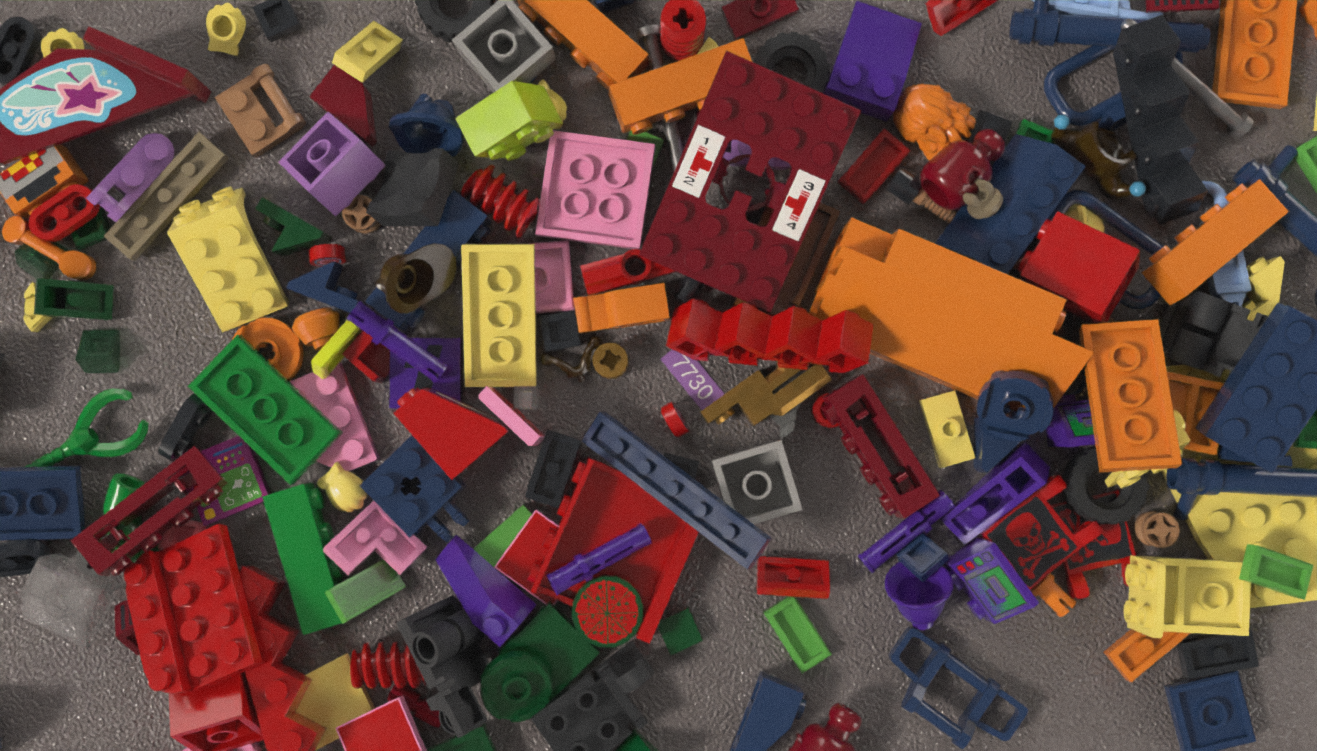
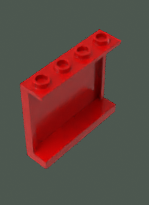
[527,457,699,644]

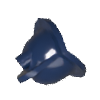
[388,93,464,158]

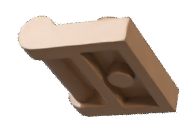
[215,64,306,158]

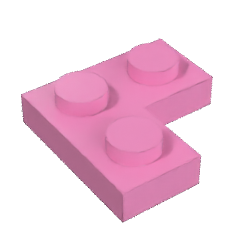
[323,501,427,576]

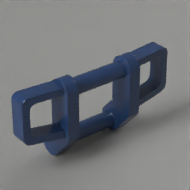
[889,626,1028,749]

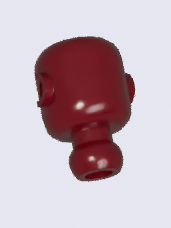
[920,129,1005,210]
[788,702,862,751]

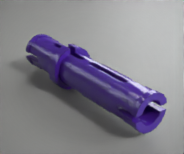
[346,301,448,383]
[858,490,955,574]
[546,523,652,595]

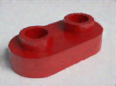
[29,184,100,242]

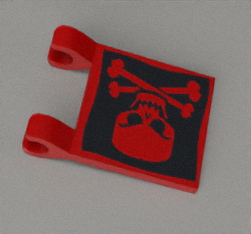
[981,475,1103,589]
[1051,490,1136,599]

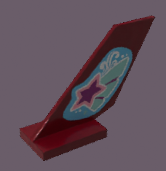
[0,26,212,165]

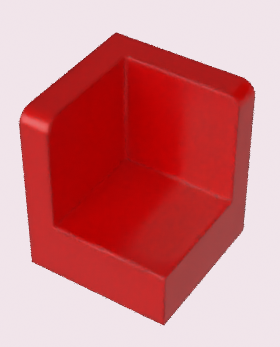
[342,330,390,383]

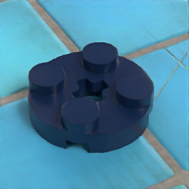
[977,370,1053,441]

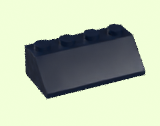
[934,134,1086,274]

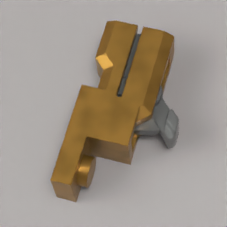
[700,361,831,437]

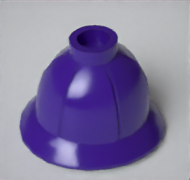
[885,562,953,630]

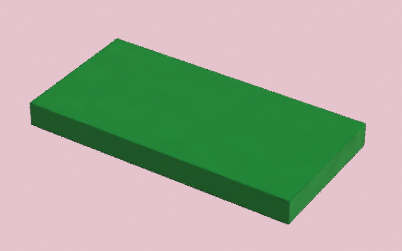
[187,335,343,485]

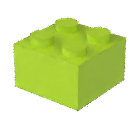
[455,81,563,161]

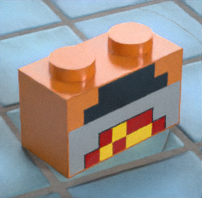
[0,144,89,219]

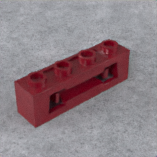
[821,374,940,519]
[70,446,228,577]

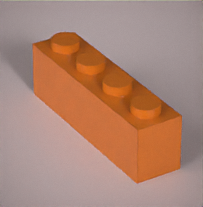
[517,0,649,90]
[608,38,752,135]
[1142,179,1289,306]

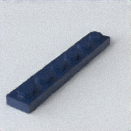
[582,412,772,569]

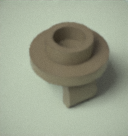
[963,179,1003,219]

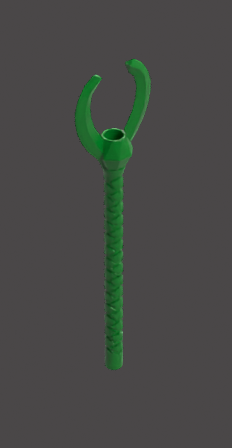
[24,388,149,467]

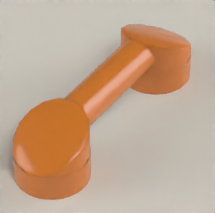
[2,216,96,281]

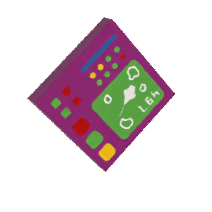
[184,436,271,526]

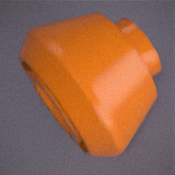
[292,307,340,351]

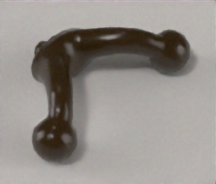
[540,335,602,382]

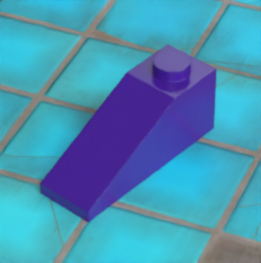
[940,442,1050,545]
[435,535,537,647]

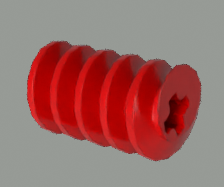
[660,0,706,61]
[461,164,540,238]
[350,642,427,689]

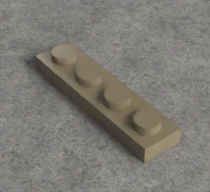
[104,132,229,261]

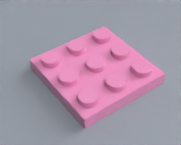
[535,130,656,250]

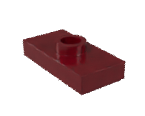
[721,0,799,41]

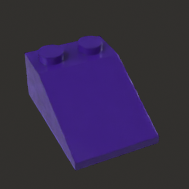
[823,1,922,122]

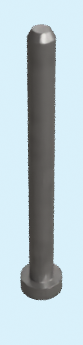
[1121,19,1254,139]
[636,25,683,171]

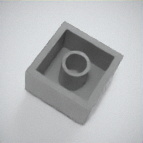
[452,0,556,93]
[710,440,803,524]

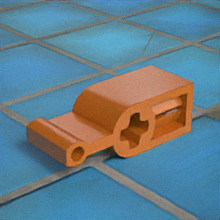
[573,283,670,334]

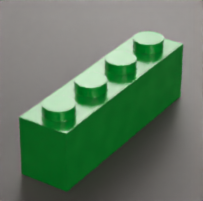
[262,483,345,635]

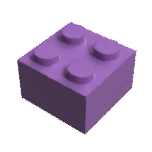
[278,112,386,217]

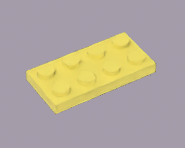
[461,244,537,387]

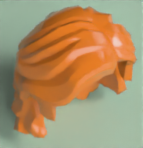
[893,84,976,160]

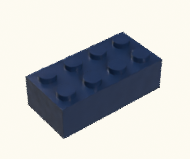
[1195,303,1317,474]

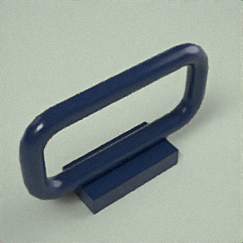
[1044,45,1183,131]
[1048,190,1163,309]

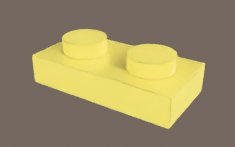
[332,21,403,82]

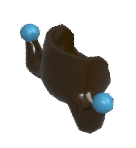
[1051,115,1146,199]

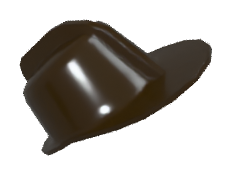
[375,243,457,313]

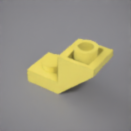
[1242,256,1285,321]

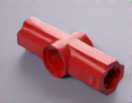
[580,249,676,296]

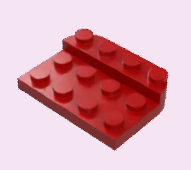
[124,524,263,693]

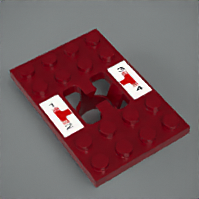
[639,51,861,312]

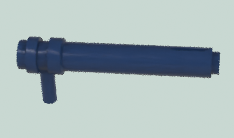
[1009,0,1210,53]
[1232,145,1317,257]
[1166,458,1317,520]

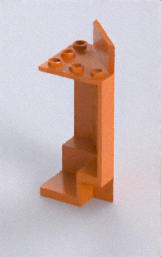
[809,217,1094,412]

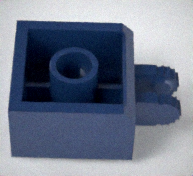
[359,435,469,542]

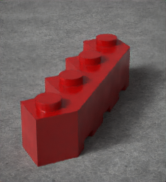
[666,298,874,373]
[239,566,327,751]

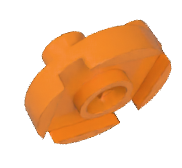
[232,317,304,381]

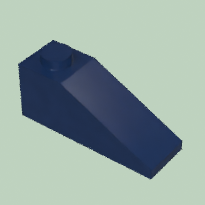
[730,671,806,751]

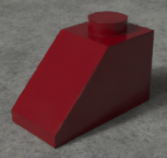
[309,64,377,147]

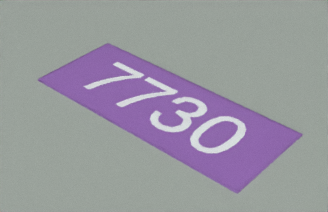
[660,349,724,410]

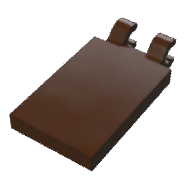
[733,202,840,317]

